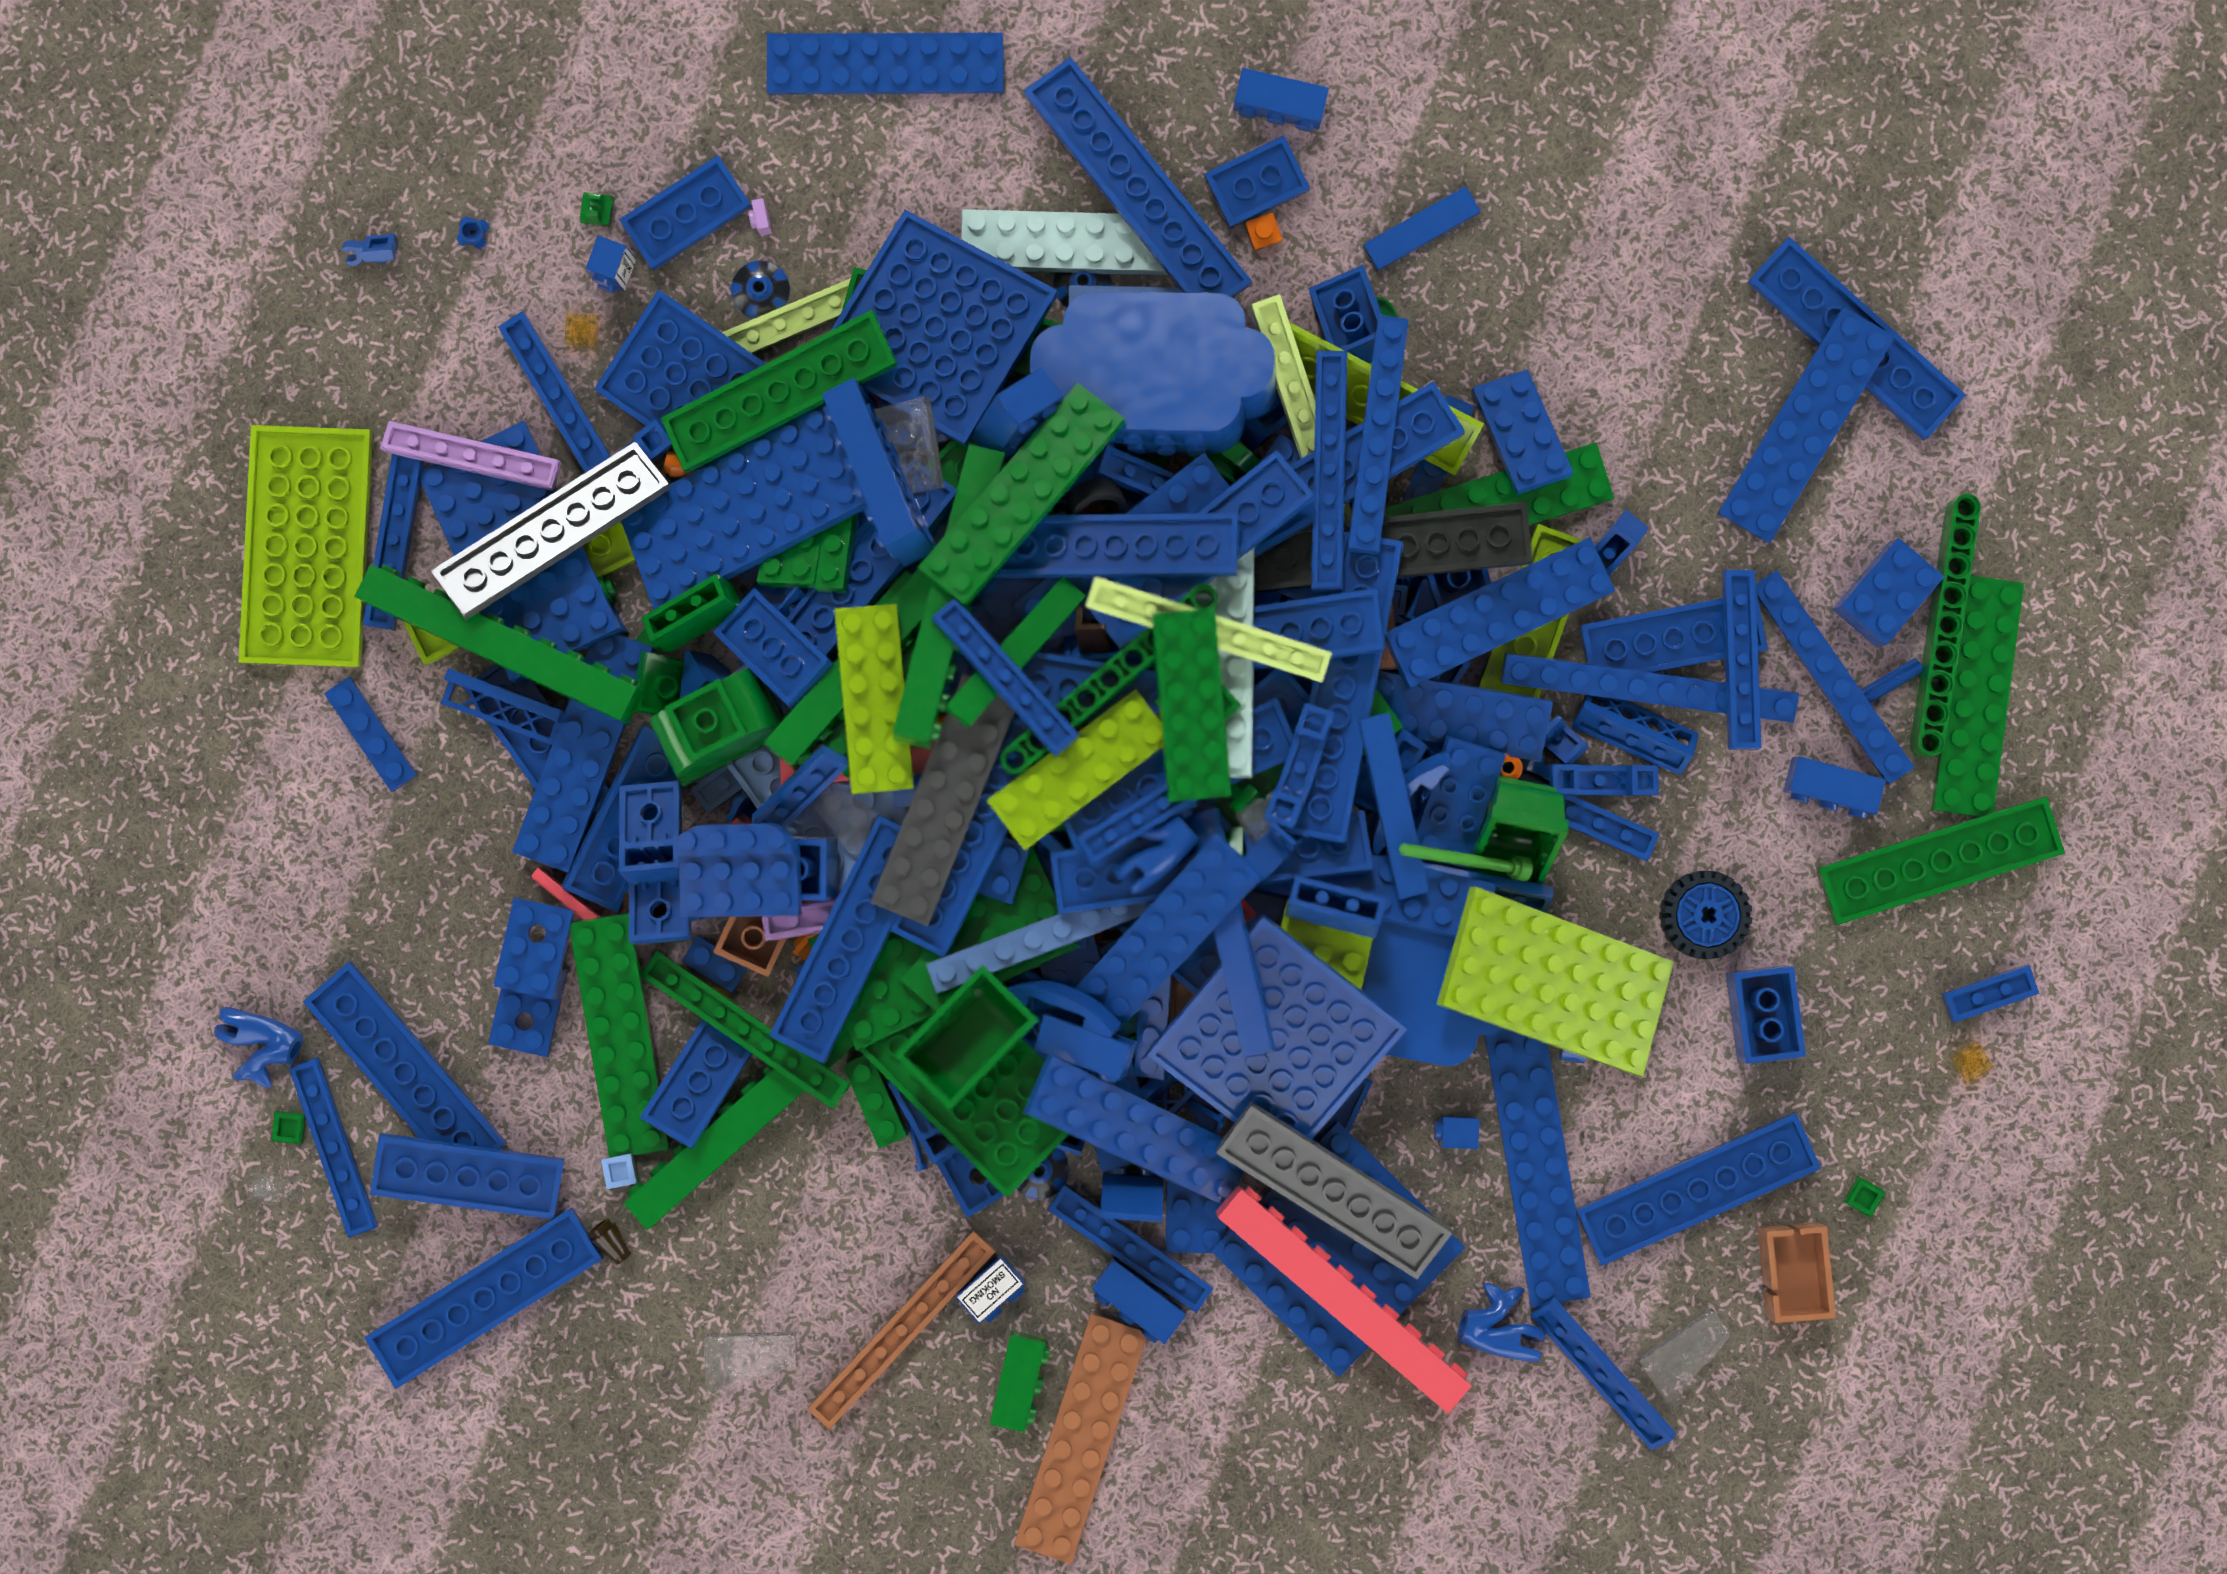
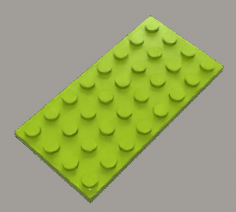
[238,425,373,668]
[1437,887,1674,1077]

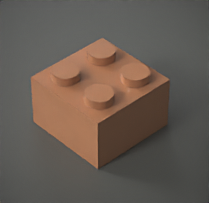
[713,916,786,977]

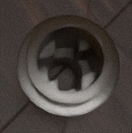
[589,1218,631,1265]

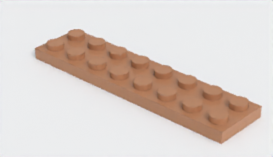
[1014,1312,1146,1564]

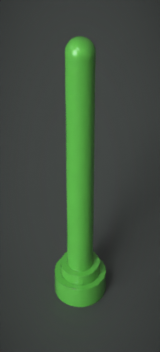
[1399,843,1533,882]

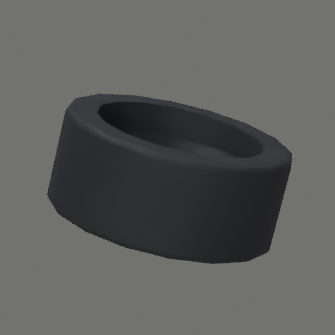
[1066,477,1127,515]

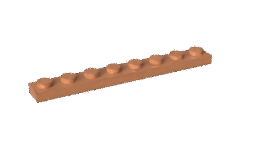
[807,1230,996,1429]

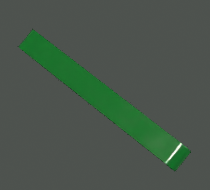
[1910,494,1981,757]
[1001,584,1218,777]

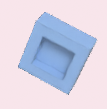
[601,1153,638,1189]

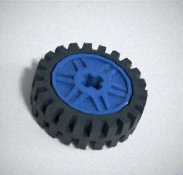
[1659,871,1753,959]

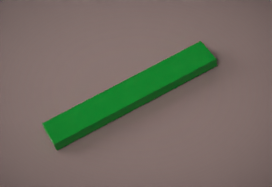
[944,577,1086,729]

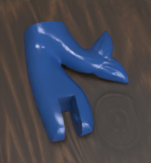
[1114,815,1199,895]
[214,1007,303,1088]
[1457,1283,1546,1362]

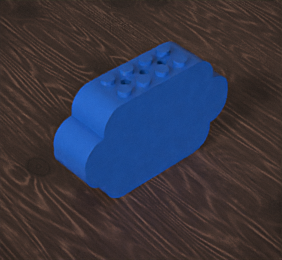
[1030,291,1277,456]
[1361,921,1503,1066]

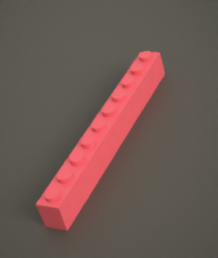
[1215,1184,1472,1414]

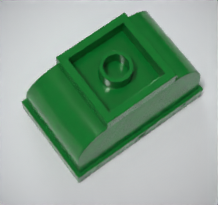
[649,668,785,787]
[1464,776,1569,884]
[894,965,1039,1111]

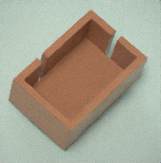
[1757,1222,1836,1323]

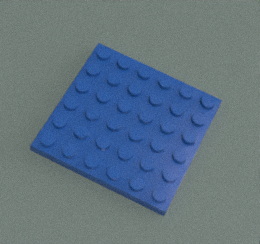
[830,209,1059,447]
[1147,914,1407,1140]
[1210,1120,1466,1377]

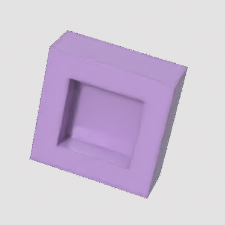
[748,198,772,236]

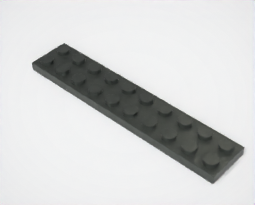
[1254,502,1533,593]

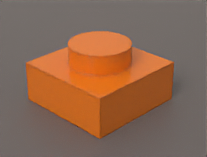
[1244,212,1283,252]

